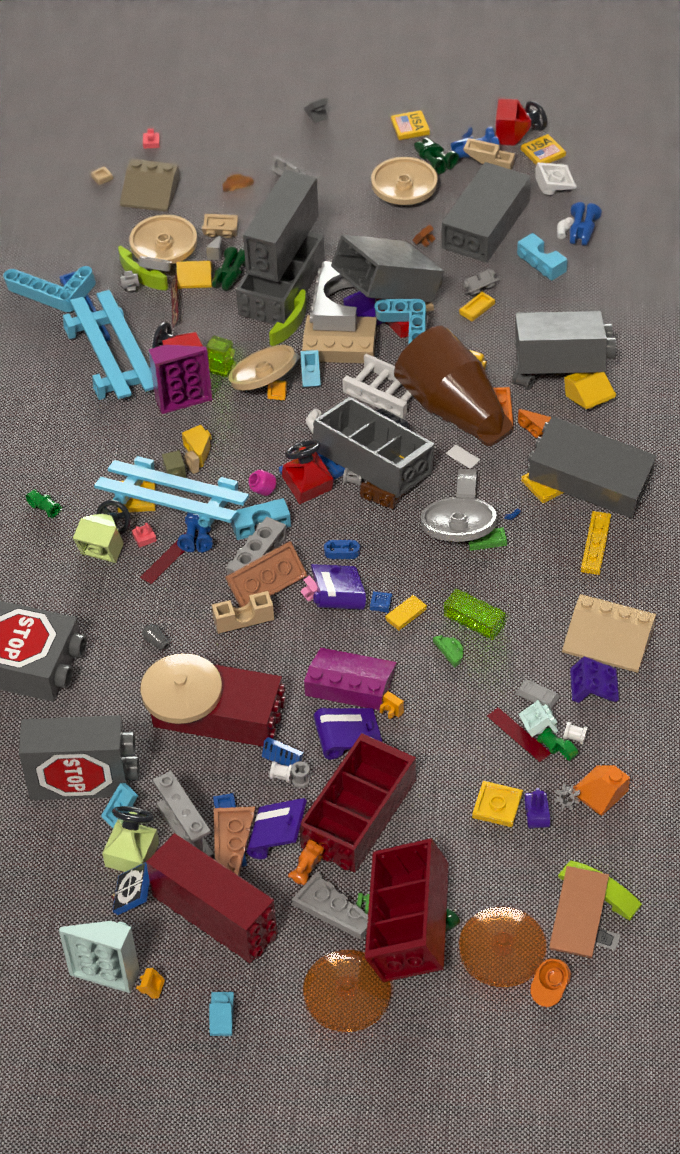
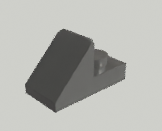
[304,97,329,123]

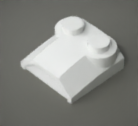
[535,163,577,195]

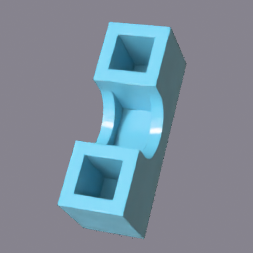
[517,233,567,281]
[231,498,291,540]

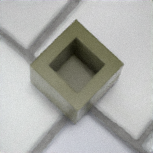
[162,450,186,478]

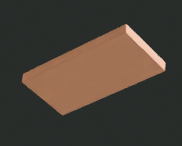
[225,541,307,608]
[549,866,609,958]

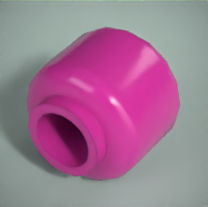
[249,470,276,496]

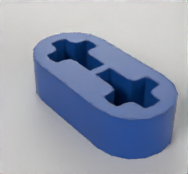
[324,540,360,559]

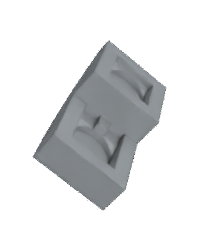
[456,469,477,498]

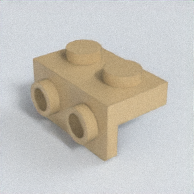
[202,214,238,238]

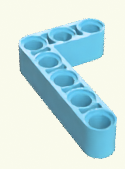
[3,266,96,312]
[375,299,427,344]

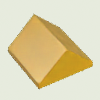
[176,261,212,289]

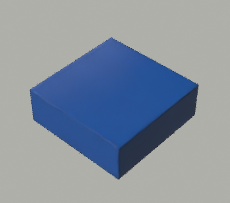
[370,591,392,613]

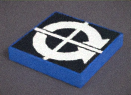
[113,862,150,915]

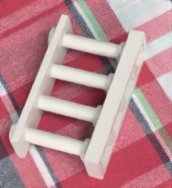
[343,354,412,419]

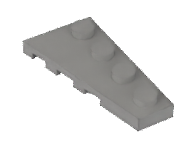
[292,872,368,940]

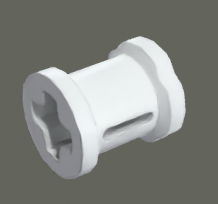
[563,722,588,745]
[269,761,293,783]

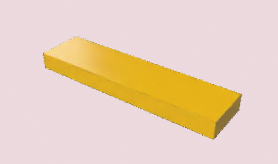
[581,511,611,575]

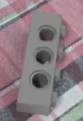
[226,517,287,575]

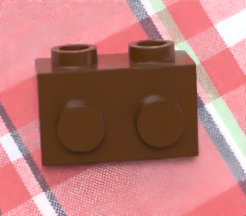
[360,481,404,509]

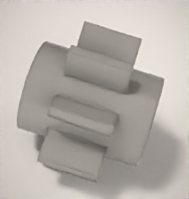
[120,270,140,292]
[555,783,580,810]

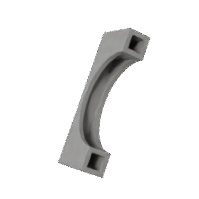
[310,262,357,331]

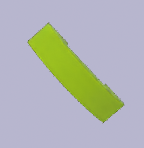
[118,245,168,291]
[269,289,306,346]
[558,860,642,921]

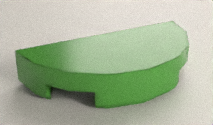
[433,635,463,668]

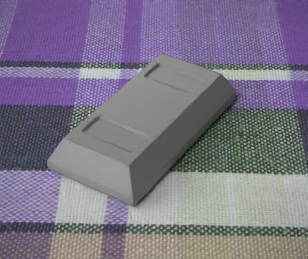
[515,679,560,710]

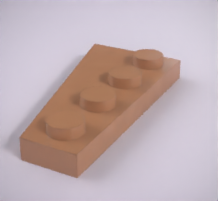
[214,807,256,876]

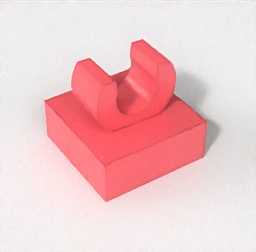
[143,128,160,149]
[132,523,157,548]

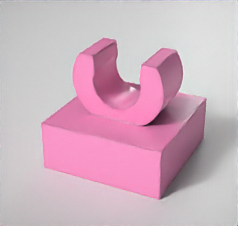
[300,575,317,602]

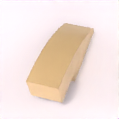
[463,138,515,170]

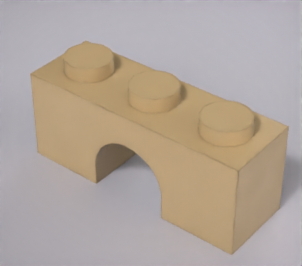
[212,591,274,634]

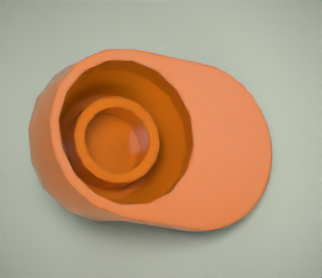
[530,958,571,1007]

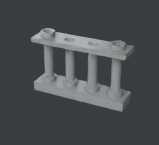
[153,771,214,859]

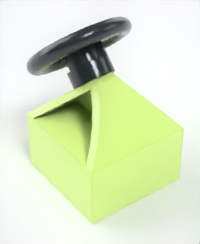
[73,500,131,563]
[102,806,159,872]

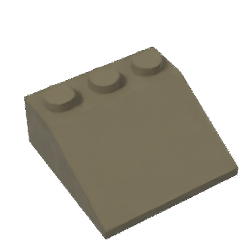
[120,159,180,212]

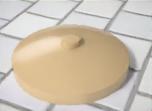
[371,157,437,205]
[129,215,197,264]
[229,345,297,390]
[141,654,222,724]

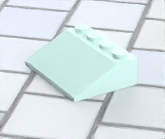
[59,921,140,993]

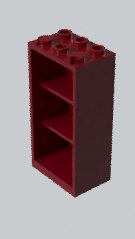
[151,656,286,747]
[299,733,416,873]
[146,833,278,964]
[365,838,449,982]

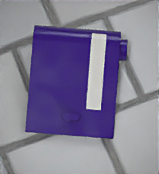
[311,564,366,610]
[313,708,382,759]
[247,798,307,860]

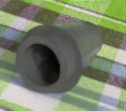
[142,623,170,651]

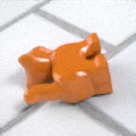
[288,840,324,885]

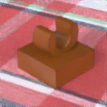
[412,224,435,247]

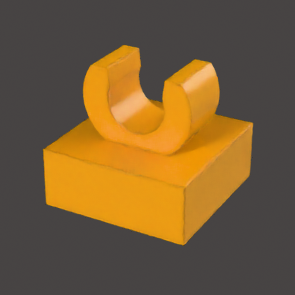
[267,380,287,400]
[380,691,404,719]
[136,968,165,999]

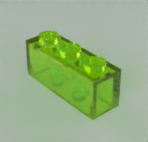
[444,588,506,640]

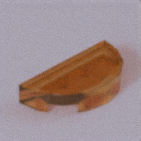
[222,173,254,193]

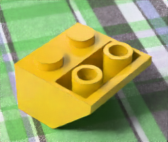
[564,372,616,409]

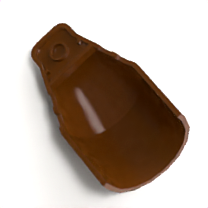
[394,325,512,446]

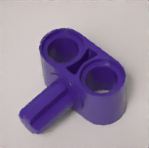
[525,788,550,829]

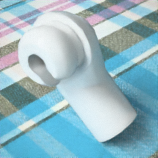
[557,217,574,239]
[306,409,322,434]

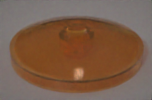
[459,907,546,987]
[303,950,391,1032]

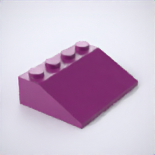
[148,345,213,414]
[304,648,397,710]

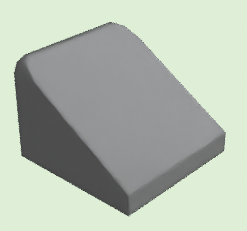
[206,236,223,260]

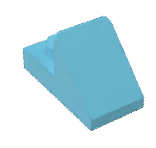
[300,350,321,387]
[101,783,138,828]
[209,992,234,1036]

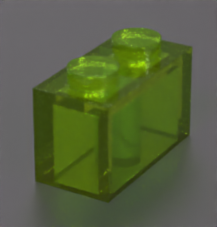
[206,335,236,377]

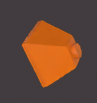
[574,765,630,816]

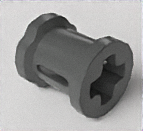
[512,369,535,390]

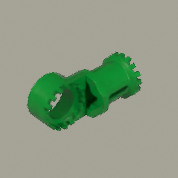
[25,489,62,518]
[537,727,579,761]

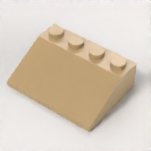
[302,315,377,363]
[562,594,656,673]

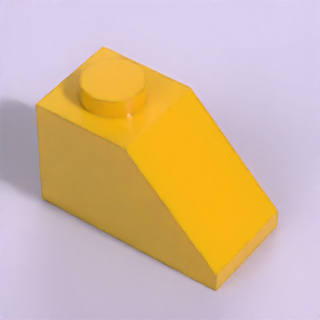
[182,425,212,468]

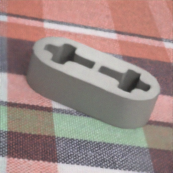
[139,256,172,271]

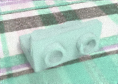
[519,700,558,737]

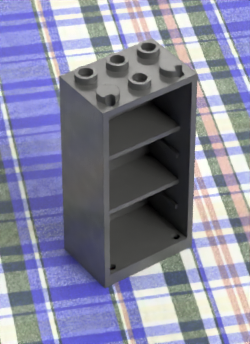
[441,162,531,263]
[243,169,319,282]
[236,232,325,324]
[312,397,435,498]
[527,416,657,519]

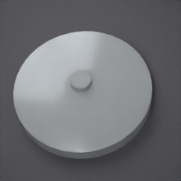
[421,497,497,542]

